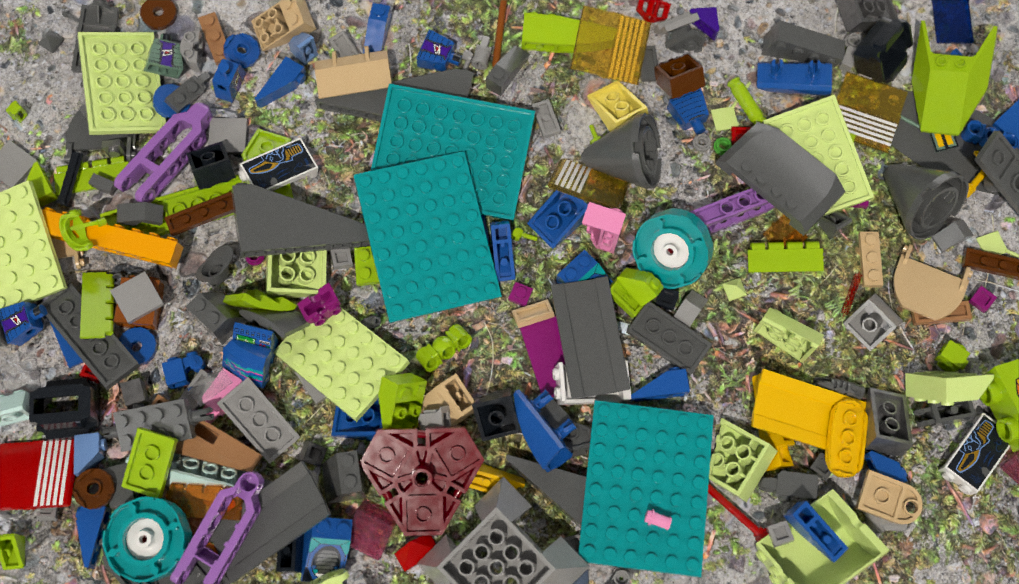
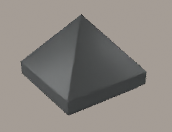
[38,30,64,53]

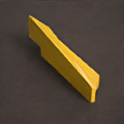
[752,373,795,472]
[469,463,525,493]

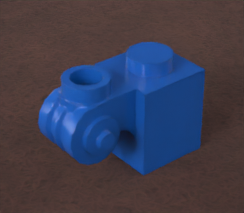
[162,351,206,390]

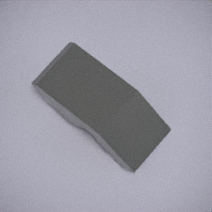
[117,202,163,227]

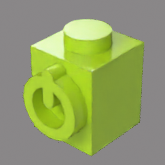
[934,340,970,372]

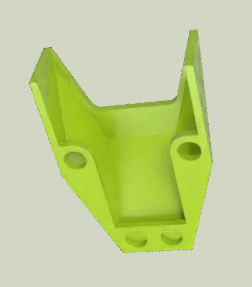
[912,20,998,136]

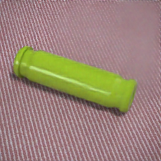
[727,77,767,126]

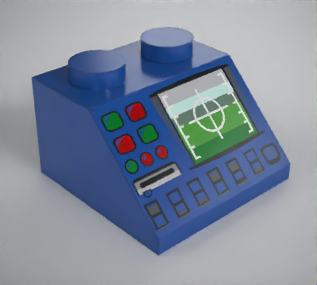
[232,322,279,363]

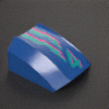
[222,339,272,389]

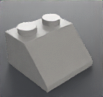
[843,293,903,351]

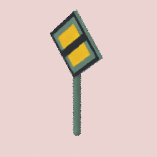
[899,115,959,153]

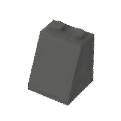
[185,292,247,345]
[321,450,367,504]

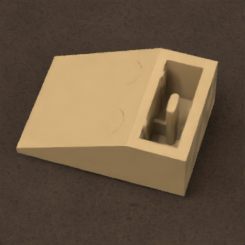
[251,0,316,51]
[418,374,475,439]

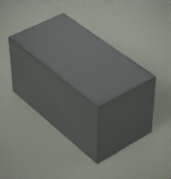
[88,173,116,196]

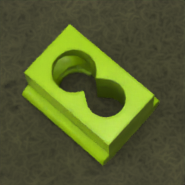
[6,101,28,123]

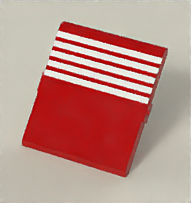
[0,440,75,511]

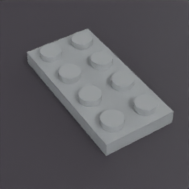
[217,377,300,464]

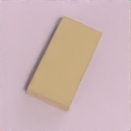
[512,299,555,328]

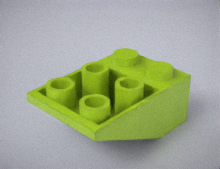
[378,373,427,429]

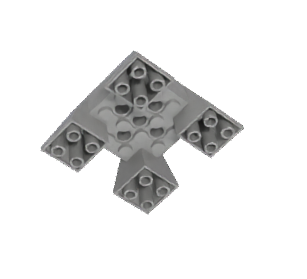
[417,477,590,584]

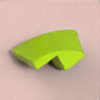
[223,289,297,311]

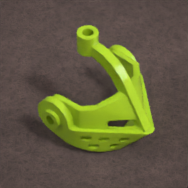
[59,209,107,251]

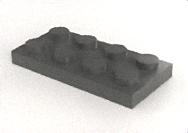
[626,302,712,376]

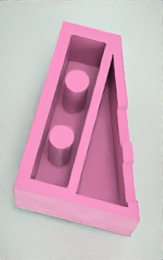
[582,202,626,254]

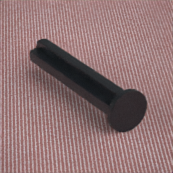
[55,151,83,208]

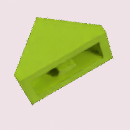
[0,533,25,570]

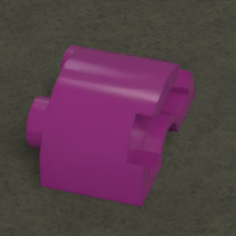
[297,282,342,326]

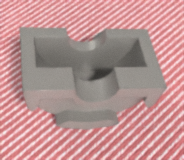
[180,30,204,73]

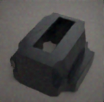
[853,17,913,84]
[29,378,101,441]

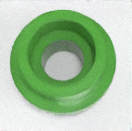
[713,137,732,155]

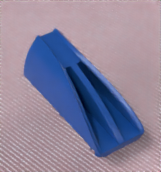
[757,59,832,96]
[514,389,577,472]

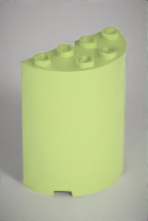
[755,489,889,584]

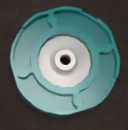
[632,208,714,289]
[102,497,192,582]

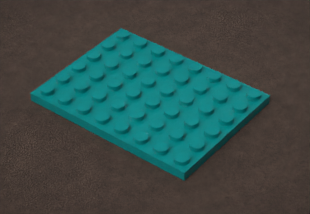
[371,84,535,221]
[353,151,502,324]
[578,400,714,578]

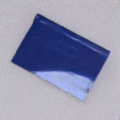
[932,0,974,44]

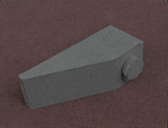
[486,45,530,96]

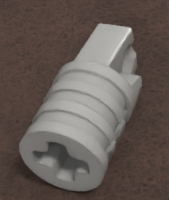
[471,36,492,70]

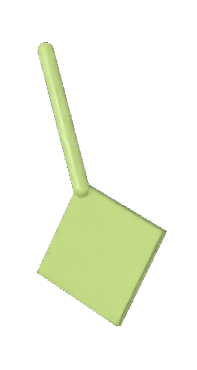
[711,82,751,131]
[976,231,1019,258]

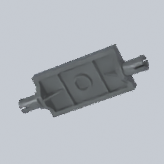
[71,0,120,88]
[101,398,214,452]

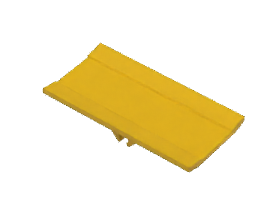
[751,369,866,450]

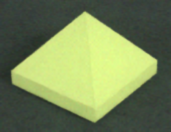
[722,278,747,301]

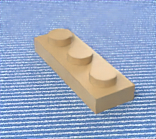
[858,232,883,288]

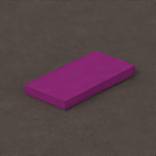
[519,316,565,397]

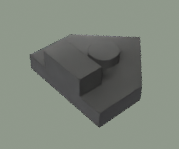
[665,26,706,53]
[563,421,591,458]

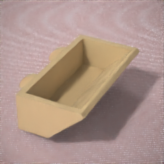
[315,46,392,99]

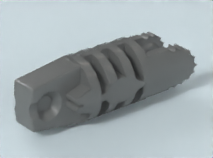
[813,377,865,399]

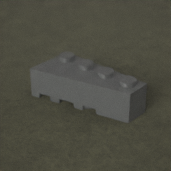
[761,20,846,67]

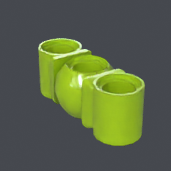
[416,324,472,372]

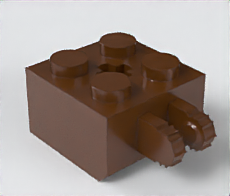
[654,54,705,99]

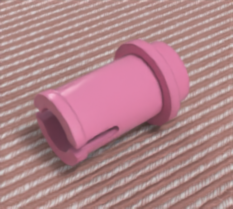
[644,509,672,530]

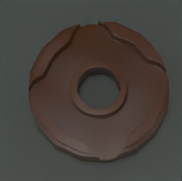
[140,0,177,30]
[73,468,115,510]

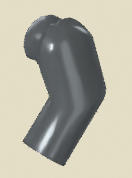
[361,315,381,330]

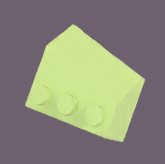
[754,308,824,363]
[905,371,994,406]
[709,418,777,503]

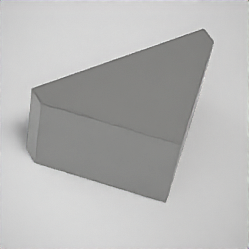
[673,290,708,328]

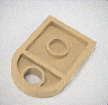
[855,470,922,525]

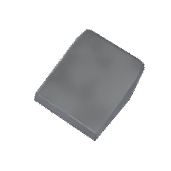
[298,441,327,467]

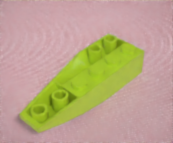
[521,12,632,53]

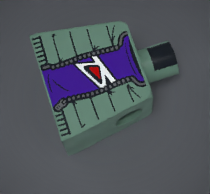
[144,33,183,79]

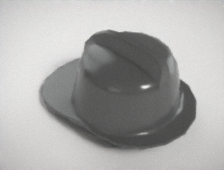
[196,245,234,287]

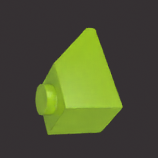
[26,162,58,207]
[617,268,664,307]

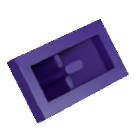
[690,7,719,41]

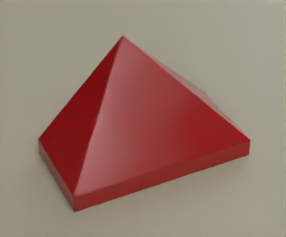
[394,535,436,572]

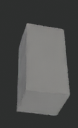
[839,45,857,72]

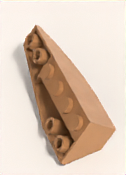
[151,394,263,472]

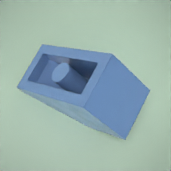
[288,32,318,66]
[74,432,107,477]

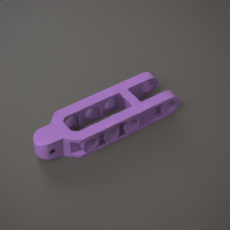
[114,102,213,203]
[689,188,775,234]
[170,471,264,584]

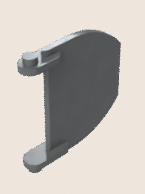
[64,104,137,164]

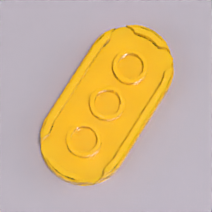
[825,399,868,478]

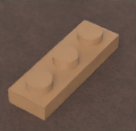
[198,12,226,66]
[911,301,973,326]

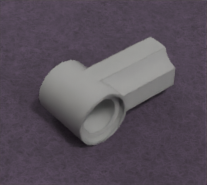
[864,512,908,533]

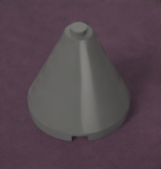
[581,113,662,189]
[884,164,969,240]

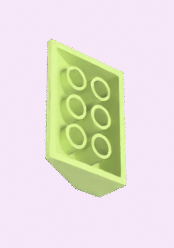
[265,250,327,299]

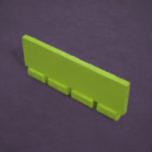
[53,155,129,196]
[747,241,824,273]
[80,272,115,339]

